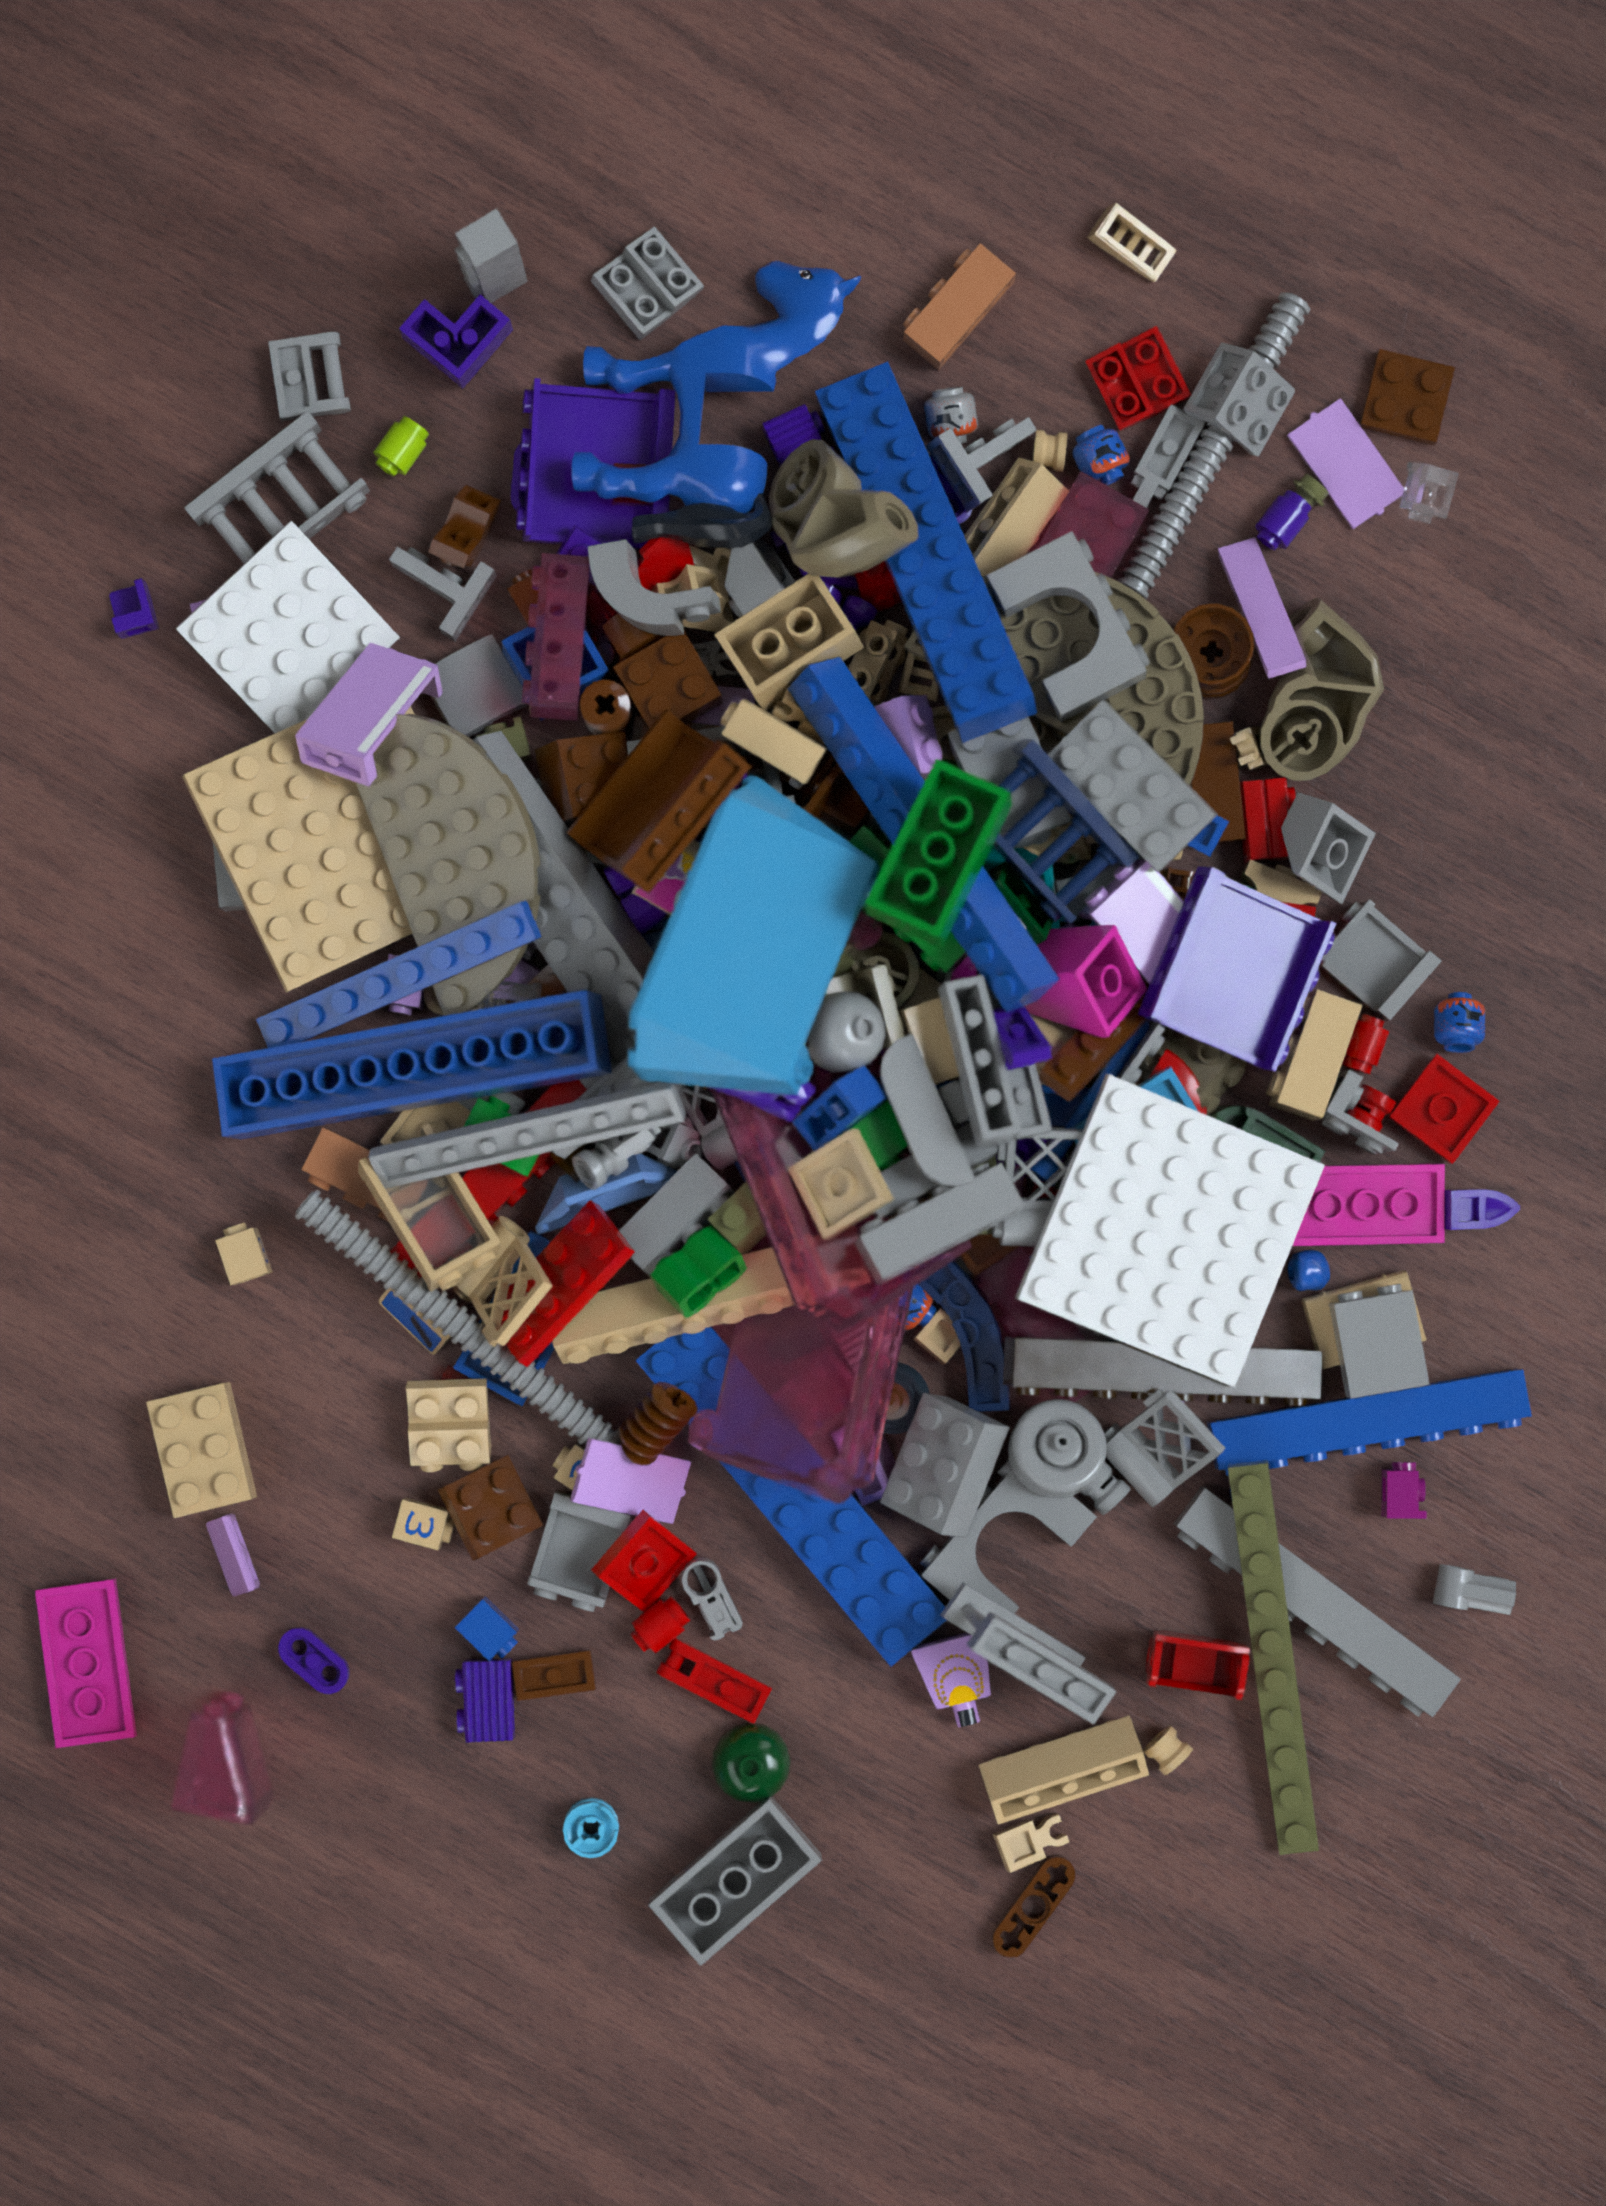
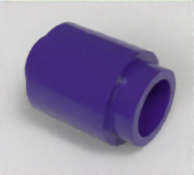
[1255,490,1312,550]

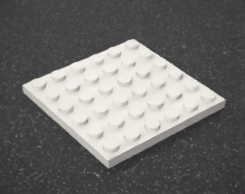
[1015,1074,1325,1387]

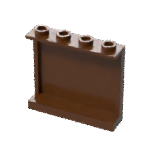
[566,709,751,894]

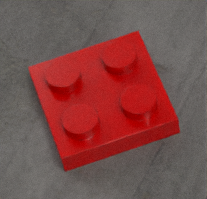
[1388,1054,1500,1164]
[591,1509,697,1612]

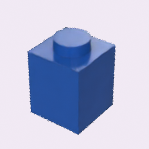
[455,1596,519,1661]

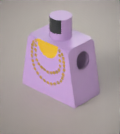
[911,1632,990,1727]

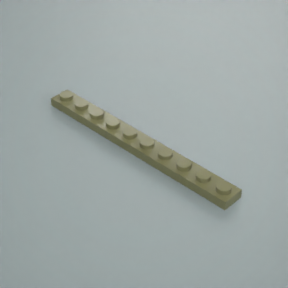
[1228,1460,1319,1855]

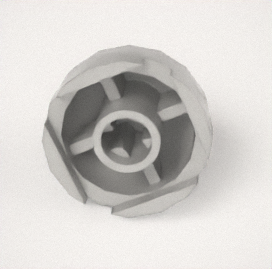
[806,992,885,1072]

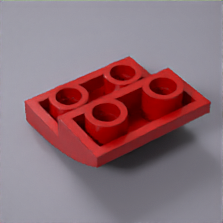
[1085,325,1192,431]

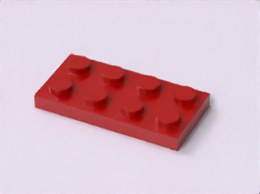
[501,1200,635,1367]

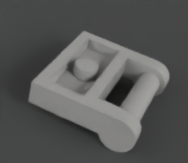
[268,332,351,421]

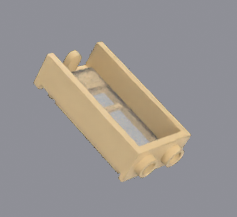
[358,1124,501,1292]

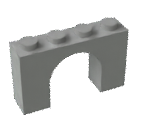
[987,531,1150,722]
[920,1458,1097,1613]

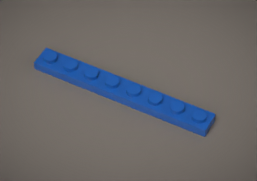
[256,900,542,1048]

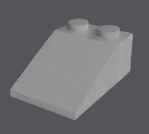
[948,717,1070,844]

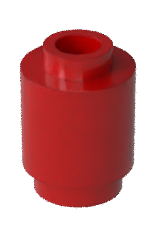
[1342,1014,1390,1075]
[630,1596,691,1654]

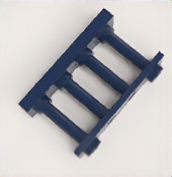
[992,739,1139,924]

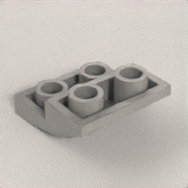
[591,226,704,340]
[430,634,530,737]

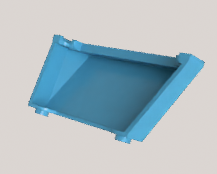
[628,775,881,1095]

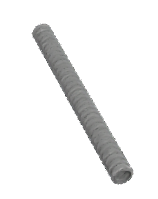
[1117,292,1311,600]
[295,1189,621,1444]

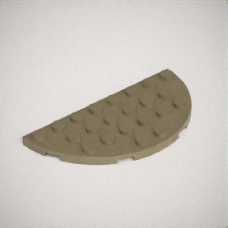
[904,572,1204,785]
[356,714,541,1016]

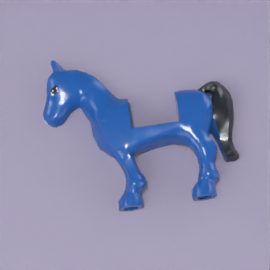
[572,261,861,548]

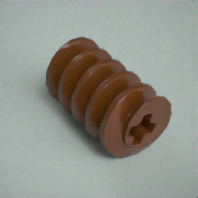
[580,680,633,735]
[618,1382,698,1466]

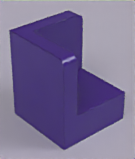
[109,578,160,639]

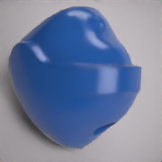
[1287,1250,1330,1291]

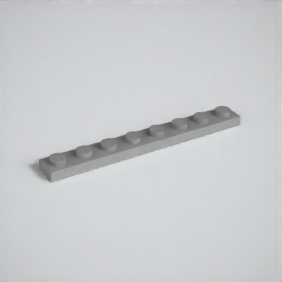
[368,1082,686,1189]

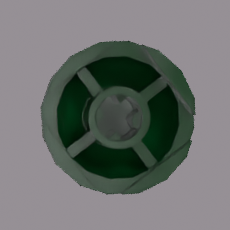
[712,1722,791,1803]

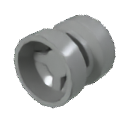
[573,1138,628,1190]
[1081,1462,1131,1515]

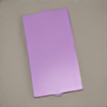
[1287,398,1406,530]
[570,1437,691,1524]

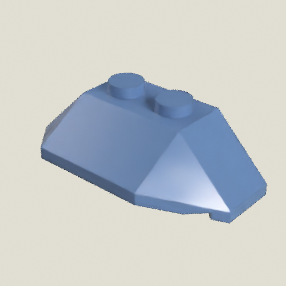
[535,1153,677,1235]

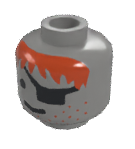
[924,386,978,444]

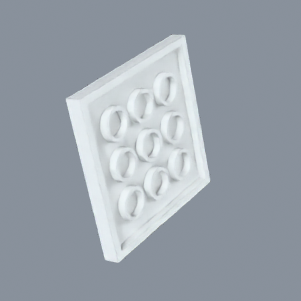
[176,521,400,733]

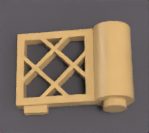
[453,1216,552,1347]

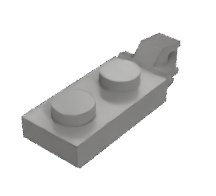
[1129,404,1205,515]

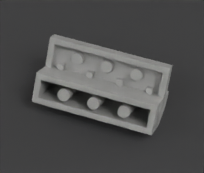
[938,975,1052,1148]

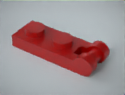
[656,1637,772,1724]

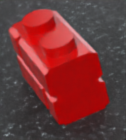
[1239,778,1296,864]

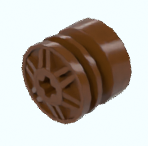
[1174,603,1254,699]

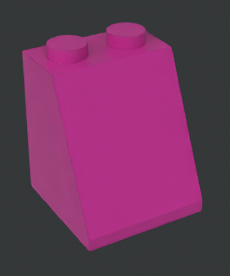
[1024,924,1147,1038]

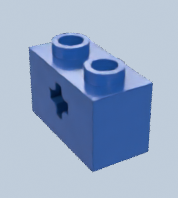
[792,1066,887,1152]

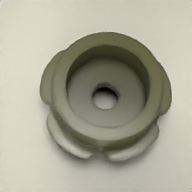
[1293,473,1329,508]

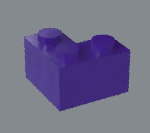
[399,295,513,389]

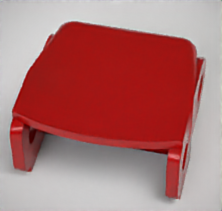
[1145,1630,1250,1700]

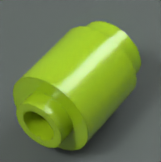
[373,416,429,477]

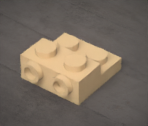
[406,1378,491,1472]

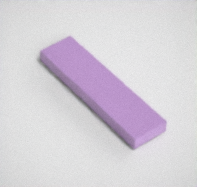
[1218,537,1306,679]

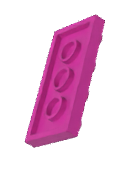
[1292,1163,1445,1246]
[35,1578,137,1748]

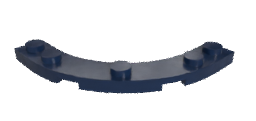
[799,1221,1011,1412]

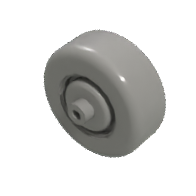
[1008,1399,1107,1498]

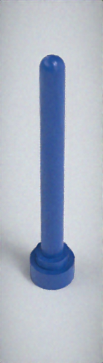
[1030,1021,1149,1187]

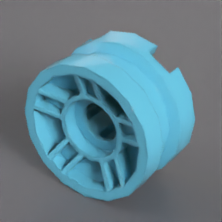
[563,1797,619,1858]

